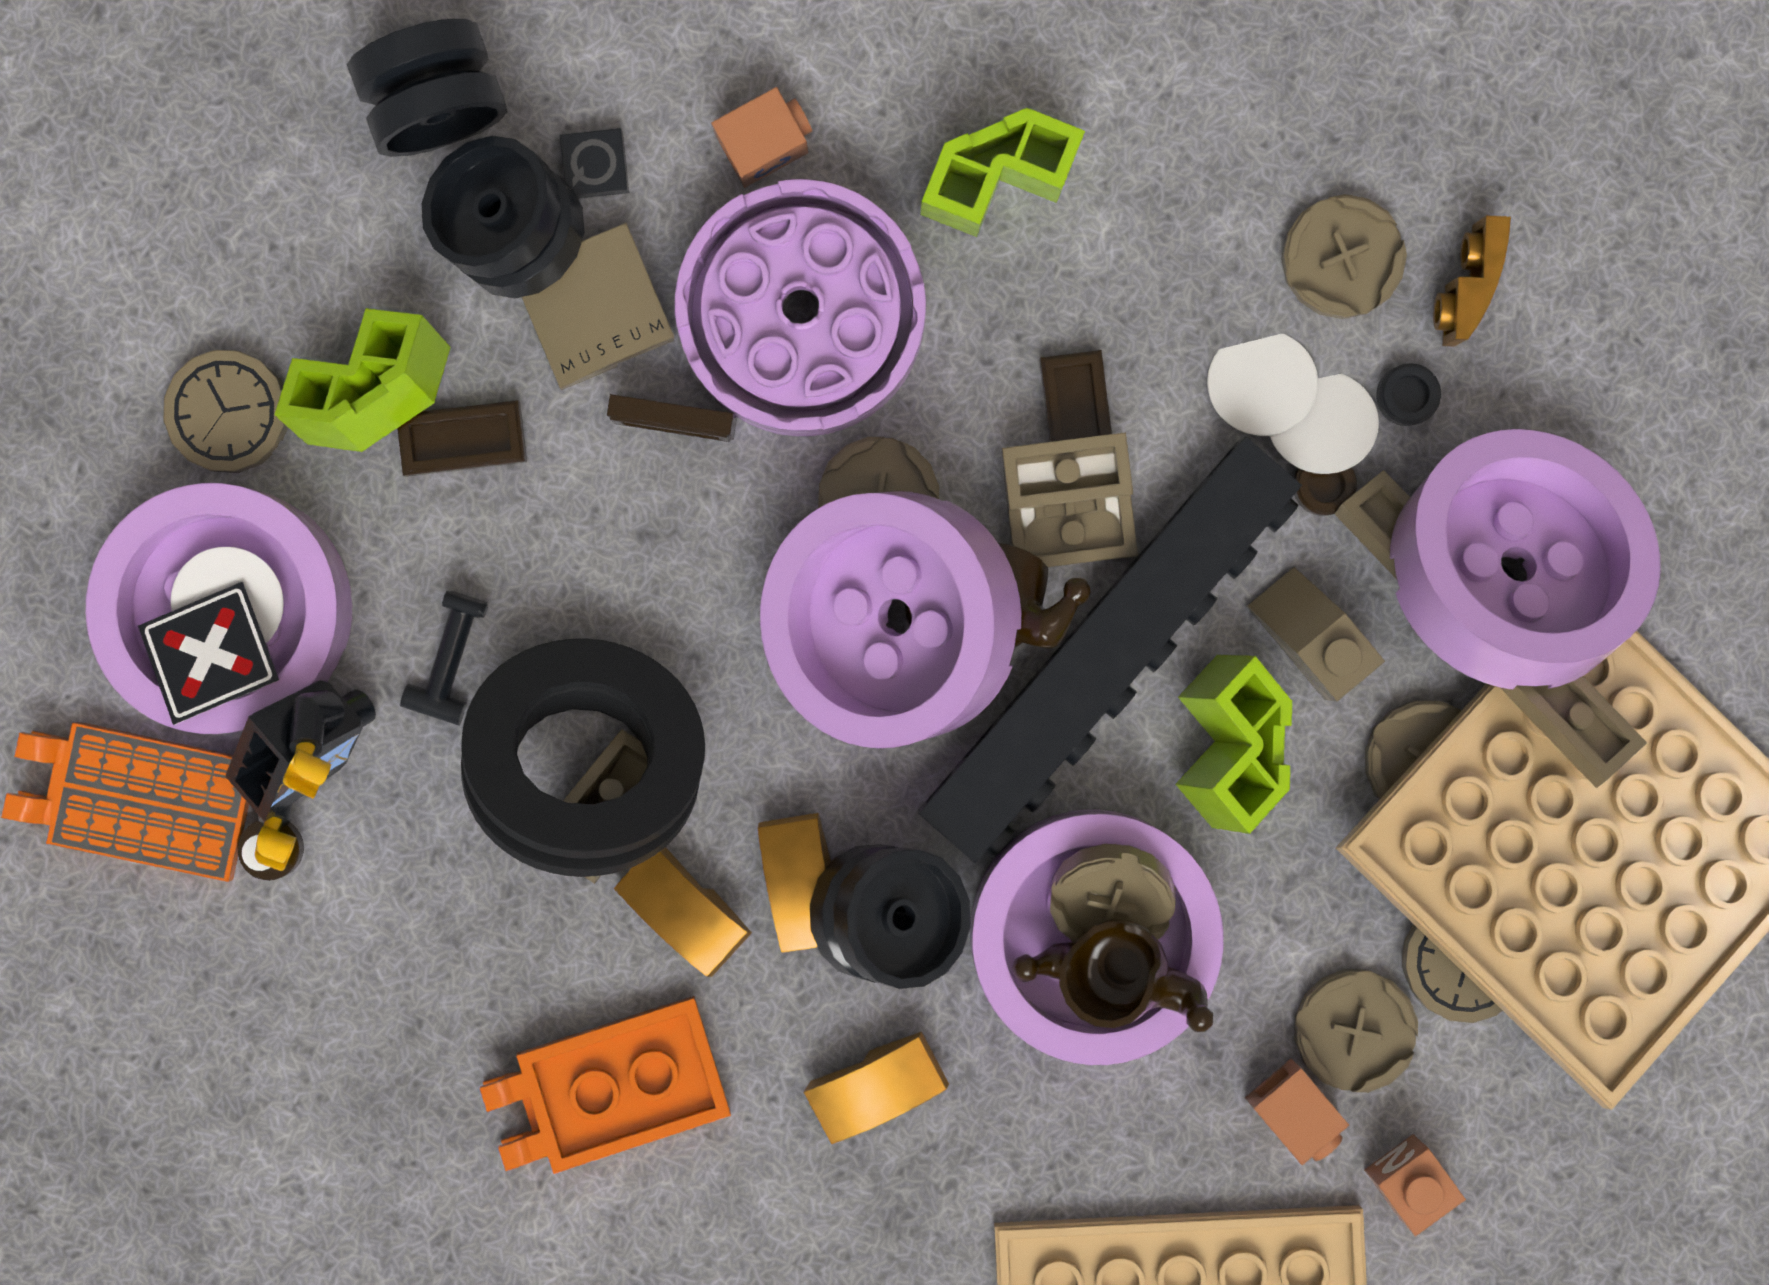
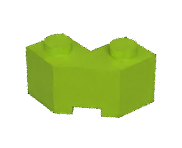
[920,108,1085,237]
[274,308,451,452]
[1175,655,1292,834]

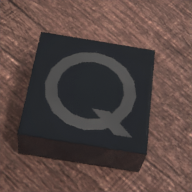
[560,128,630,199]

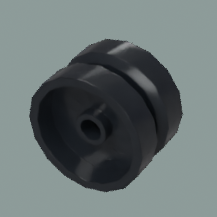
[347,19,508,157]
[421,136,585,299]
[810,844,971,989]

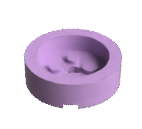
[675,179,926,436]
[1390,429,1660,690]
[86,483,352,734]
[760,491,1021,748]
[970,809,1223,1065]

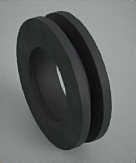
[461,638,705,877]

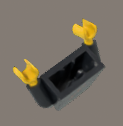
[225,680,376,871]

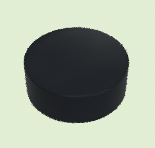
[1376,363,1441,426]

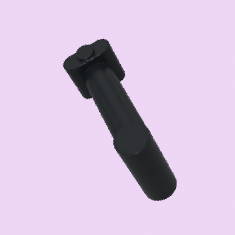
[400,591,488,726]

